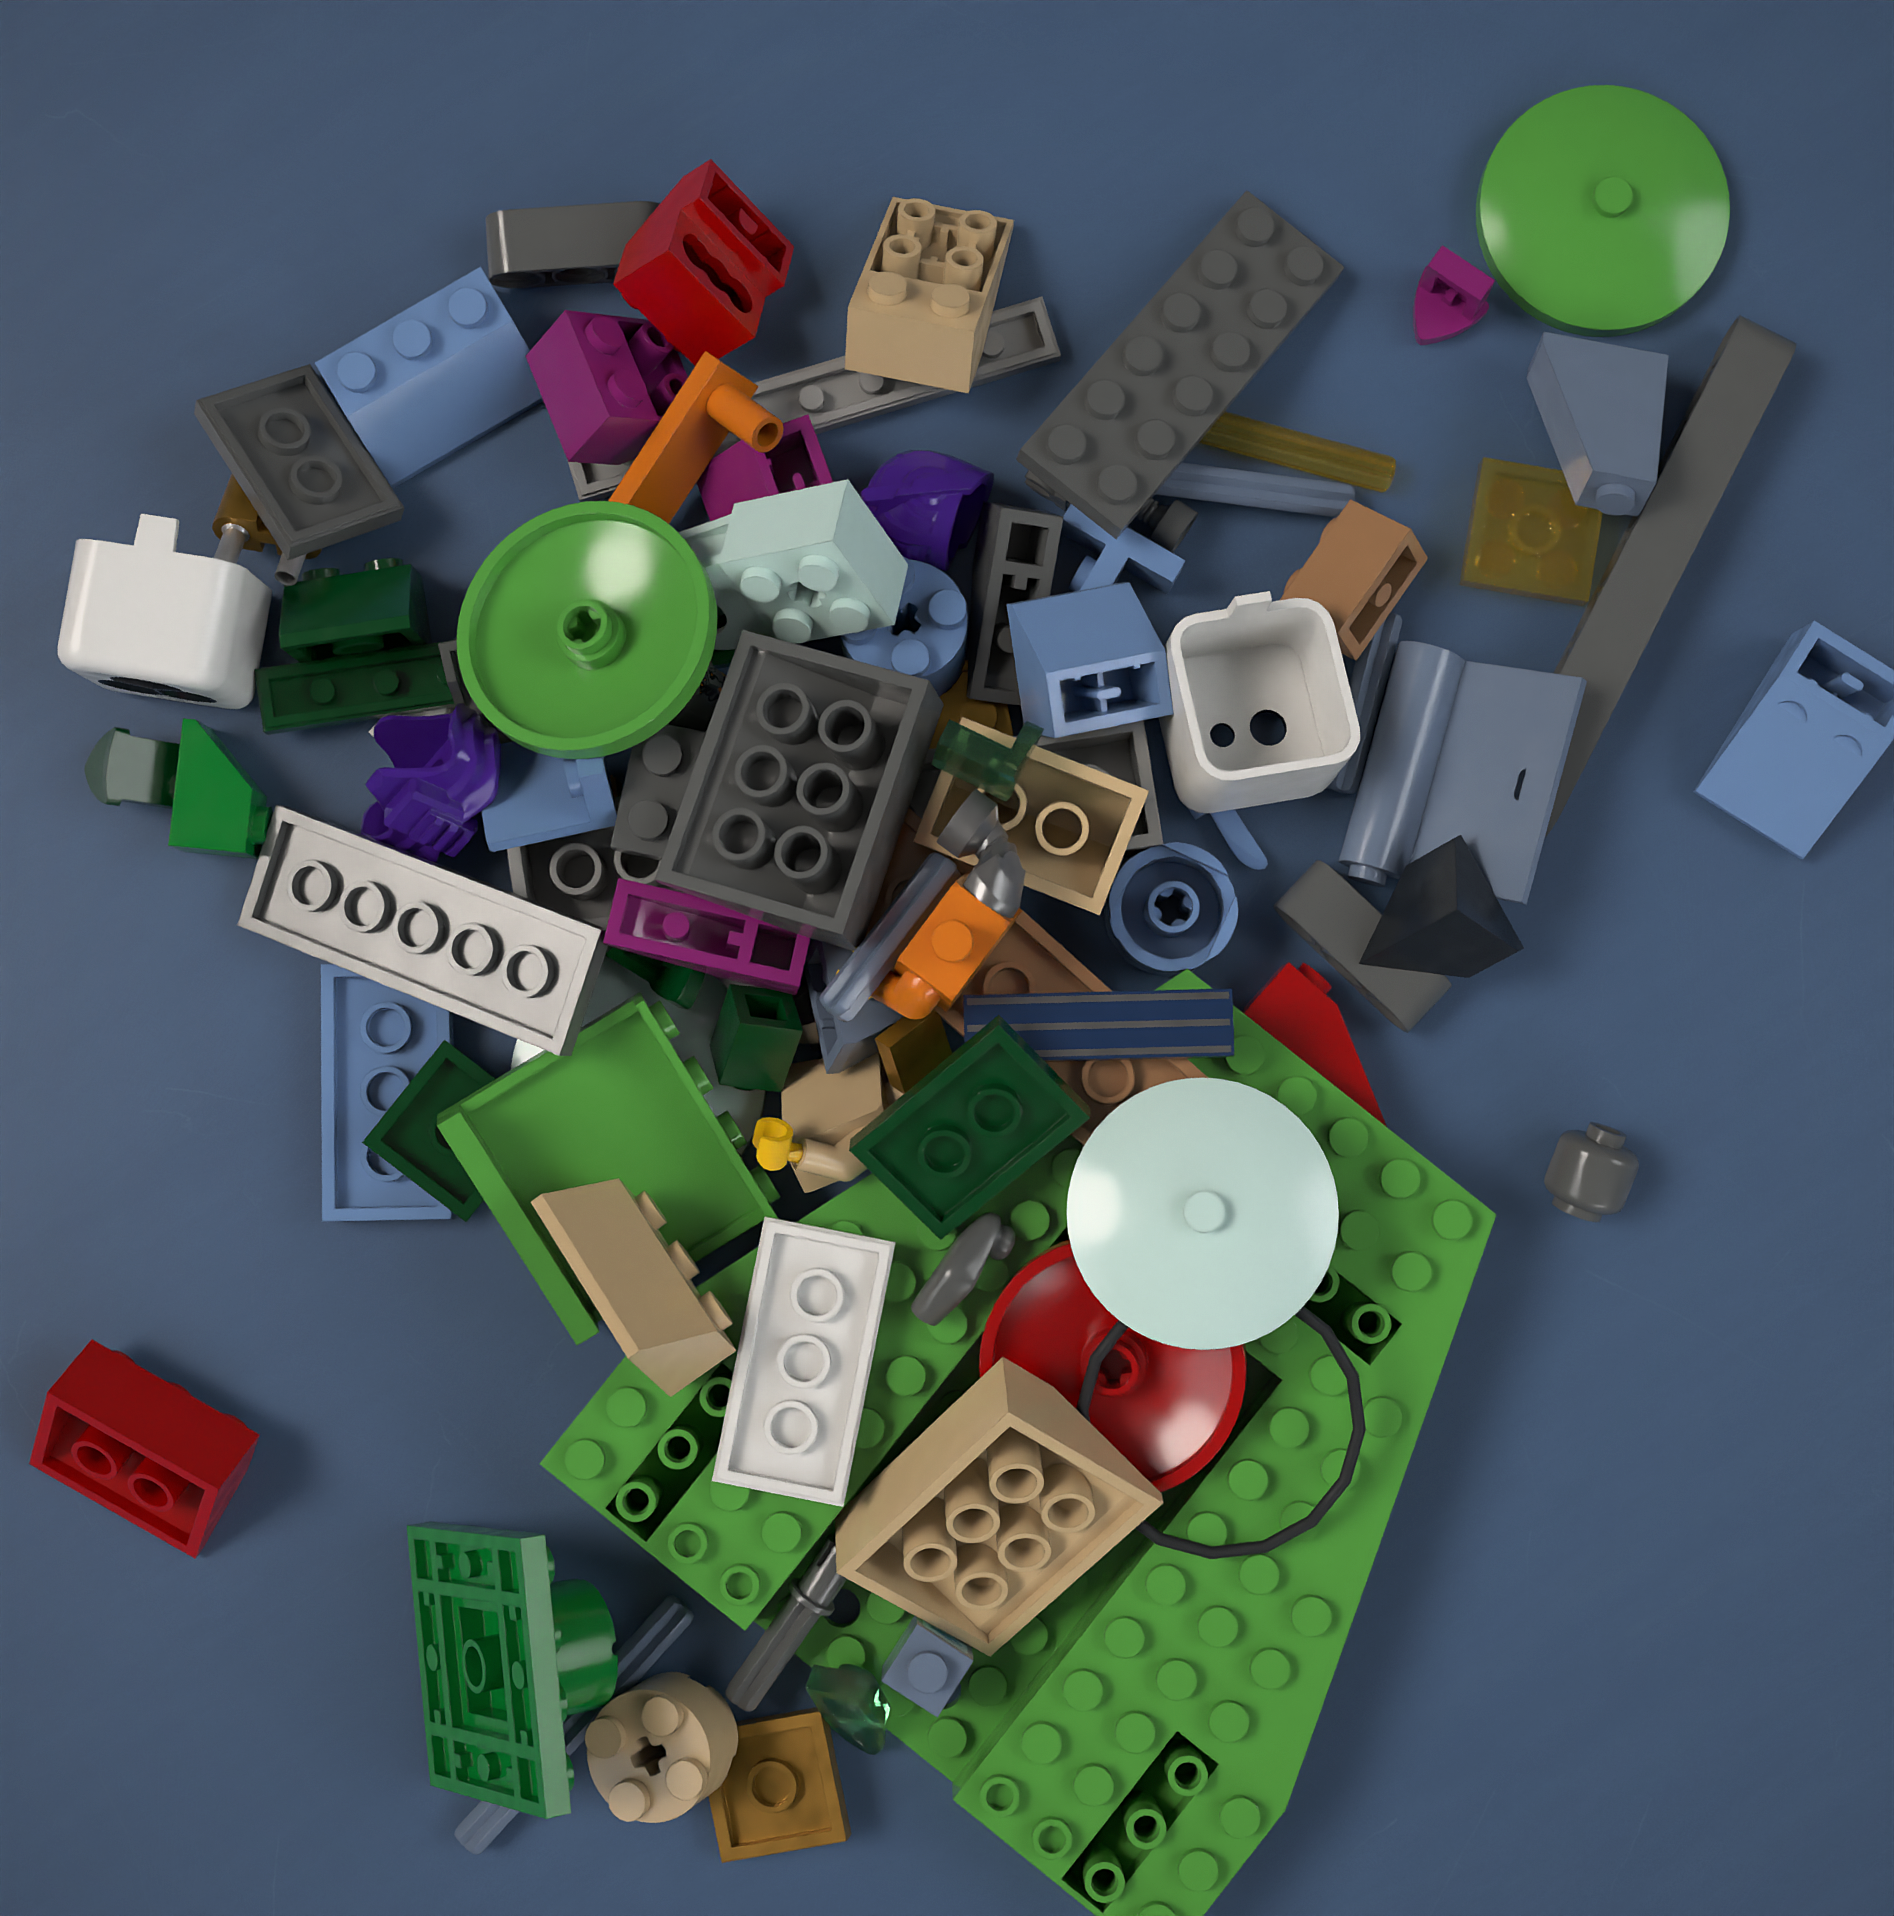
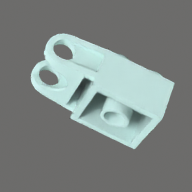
[679,479,908,650]

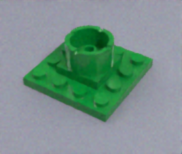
[407,1521,618,1819]

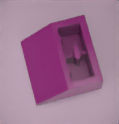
[525,310,688,465]
[696,414,833,521]

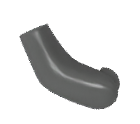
[911,1212,1016,1326]

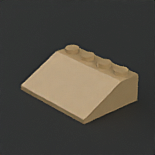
[835,1357,1163,1656]

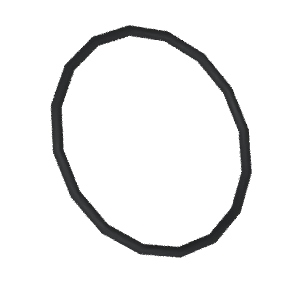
[1076,1306,1366,1559]

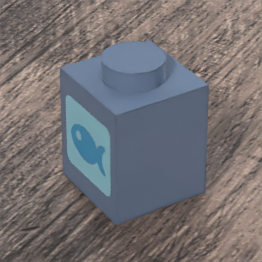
[881,1616,973,1718]

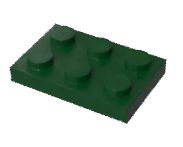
[849,1015,1090,1240]

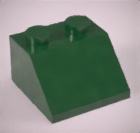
[279,558,432,662]

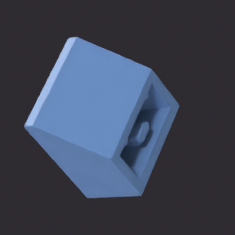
[1007,582,1174,738]

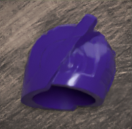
[861,450,994,571]

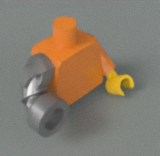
[836,789,1026,1020]

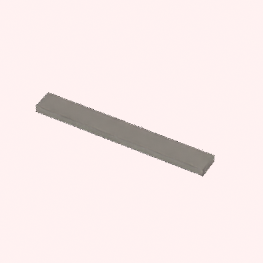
[567,297,1061,502]

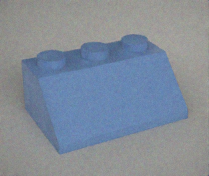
[315,266,543,488]

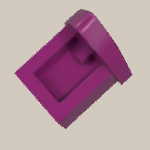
[1413,245,1495,345]

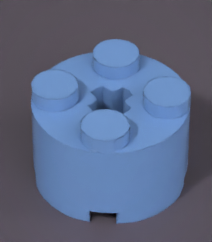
[840,557,968,697]
[1104,842,1239,976]

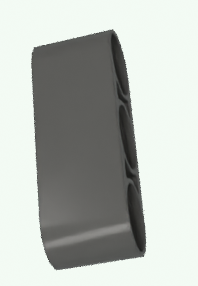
[485,201,660,288]
[1273,860,1452,1033]

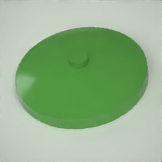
[1476,85,1730,337]
[456,501,718,759]

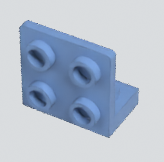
[482,741,617,852]

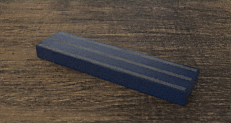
[963,988,1234,1062]

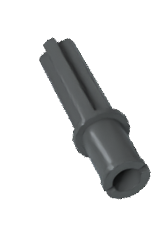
[726,1534,848,1712]

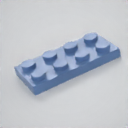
[321,964,455,1222]

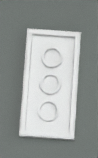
[712,1216,895,1507]

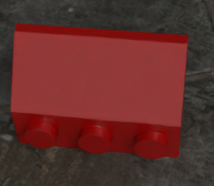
[29,1339,260,1559]

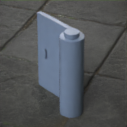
[1338,641,1587,905]

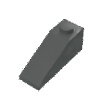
[967,501,1063,706]

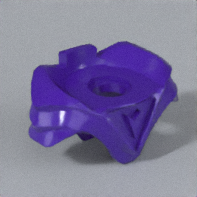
[360,703,501,863]

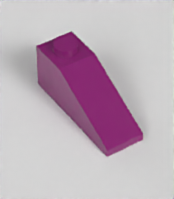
[603,878,810,995]

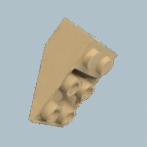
[845,197,1014,394]

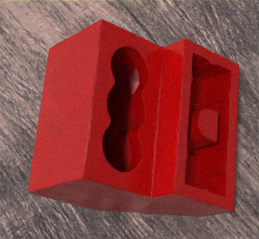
[613,159,794,366]

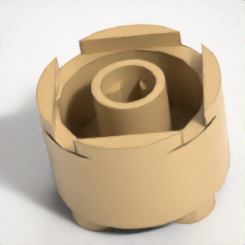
[585,1672,738,1823]

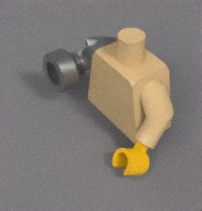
[752,985,903,1193]

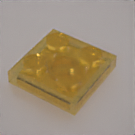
[1459,457,1603,606]

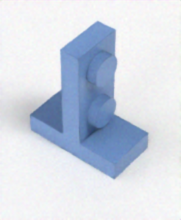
[1061,504,1186,594]

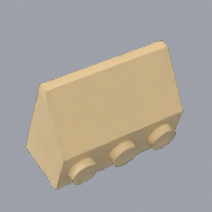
[913,717,1149,915]
[531,1178,736,1397]

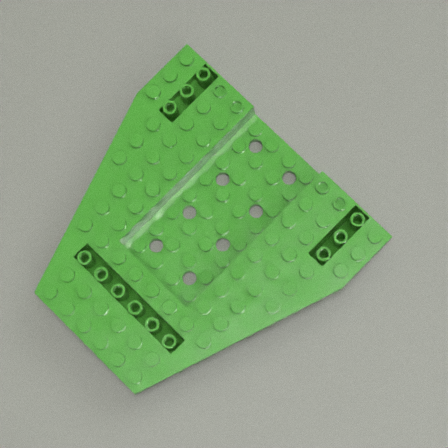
[539,969,1497,1916]

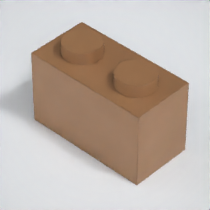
[1280,499,1428,661]

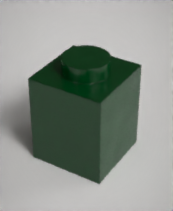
[709,984,803,1092]

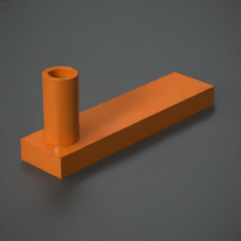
[608,351,783,524]

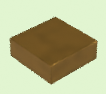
[875,1009,952,1094]

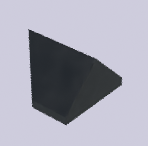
[1359,835,1524,978]

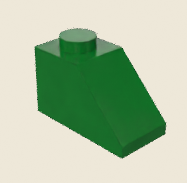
[168,718,273,859]

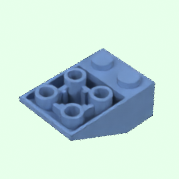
[1693,620,1894,860]

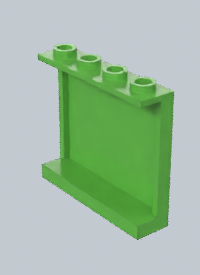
[437,992,781,1346]

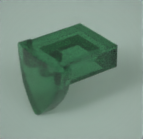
[931,719,1044,801]

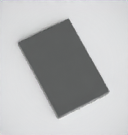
[194,364,404,560]

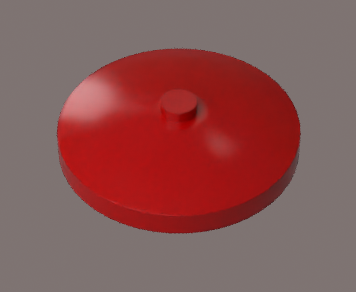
[979,1240,1247,1492]

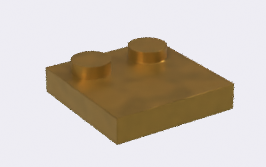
[708,1706,852,1863]

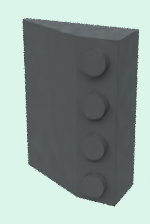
[655,630,944,951]

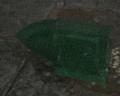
[805,1664,891,1755]

